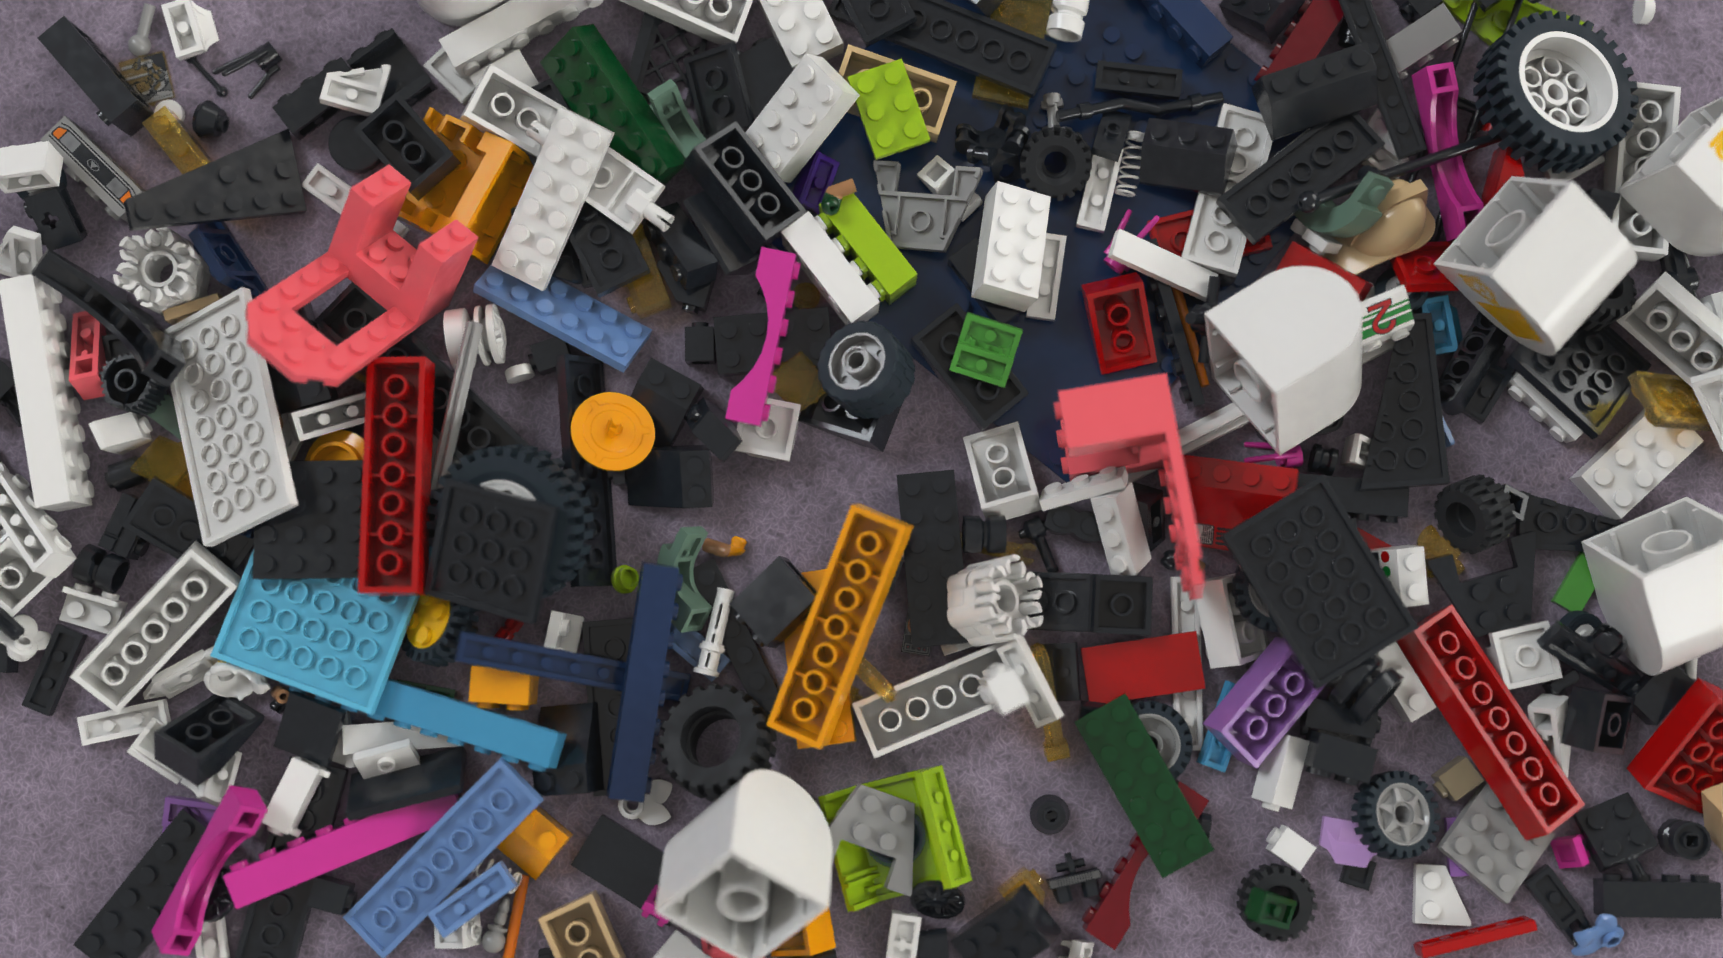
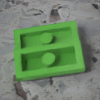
[949,312,1023,388]

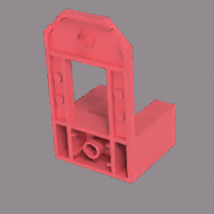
[245,165,479,387]
[1053,373,1205,600]

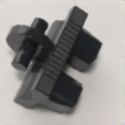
[1046,852,1102,904]

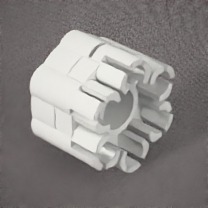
[113,227,210,316]
[947,554,1044,647]

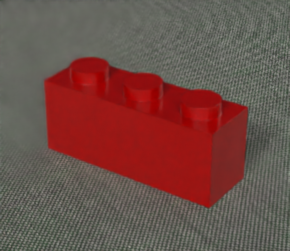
[1275,241,1373,302]

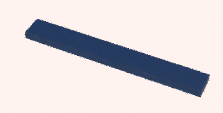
[454,631,691,702]

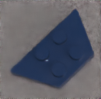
[188,221,269,299]

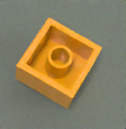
[468,666,539,711]

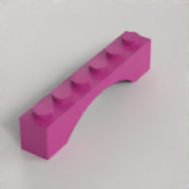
[1411,62,1484,242]
[725,247,801,428]
[151,785,268,956]

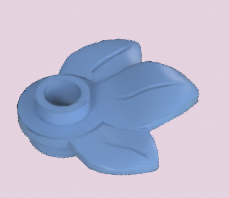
[1571,914,1624,956]

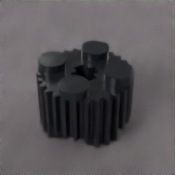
[99,353,169,415]

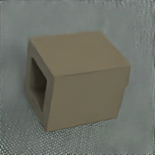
[1431,755,1484,801]

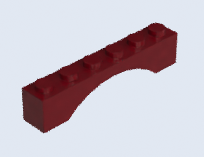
[1081,780,1209,950]

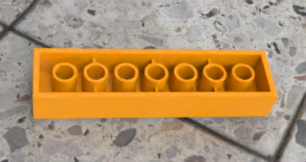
[766,503,914,749]

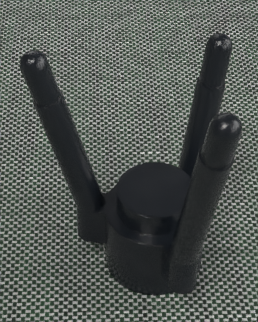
[212,41,282,99]

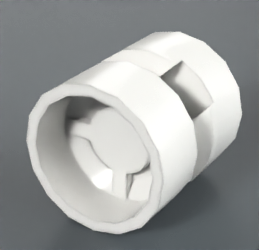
[1046,0,1090,42]

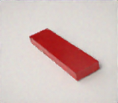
[1413,916,1537,958]

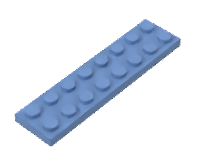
[343,757,544,958]

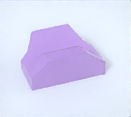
[1319,816,1377,868]

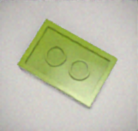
[847,58,930,160]

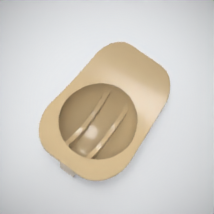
[1322,178,1435,275]

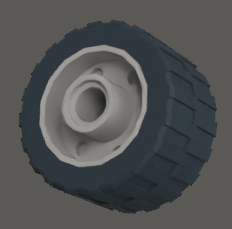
[817,321,915,419]

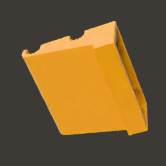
[398,107,533,264]

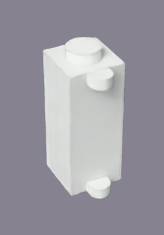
[1251,734,1310,812]
[262,756,331,837]

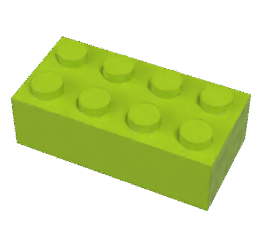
[818,193,917,305]

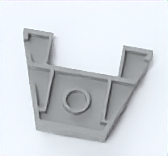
[873,160,983,253]
[828,784,915,897]

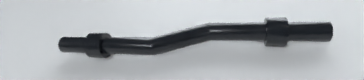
[1056,91,1224,122]

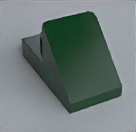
[1244,887,1297,930]

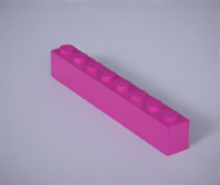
[223,794,460,909]

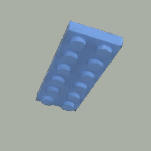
[473,264,652,373]

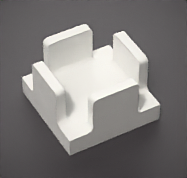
[734,398,801,462]
[1485,621,1563,690]

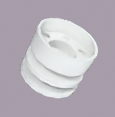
[443,303,507,369]

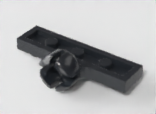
[1536,621,1641,694]

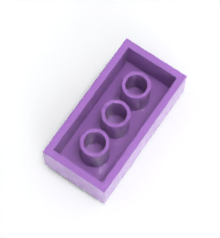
[1203,636,1327,769]

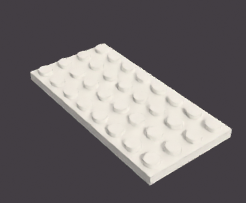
[163,287,298,547]

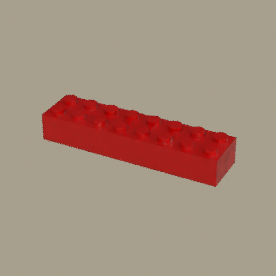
[358,357,435,596]
[1396,604,1585,841]

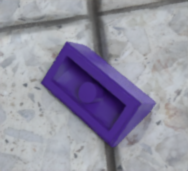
[792,151,840,215]

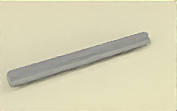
[431,321,483,490]

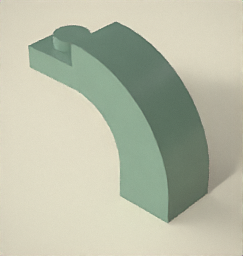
[647,79,706,173]
[1295,171,1394,238]
[657,526,713,633]

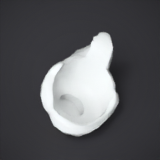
[204,660,271,701]

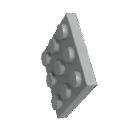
[1436,779,1556,904]

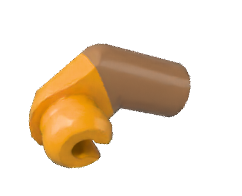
[702,536,747,557]

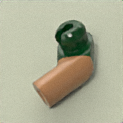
[821,178,857,216]

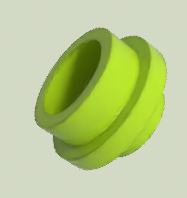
[611,565,639,594]

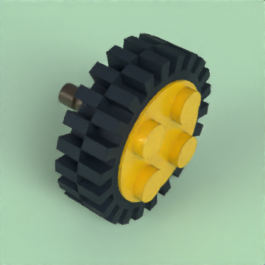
[401,595,479,667]

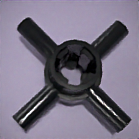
[1185,276,1221,364]

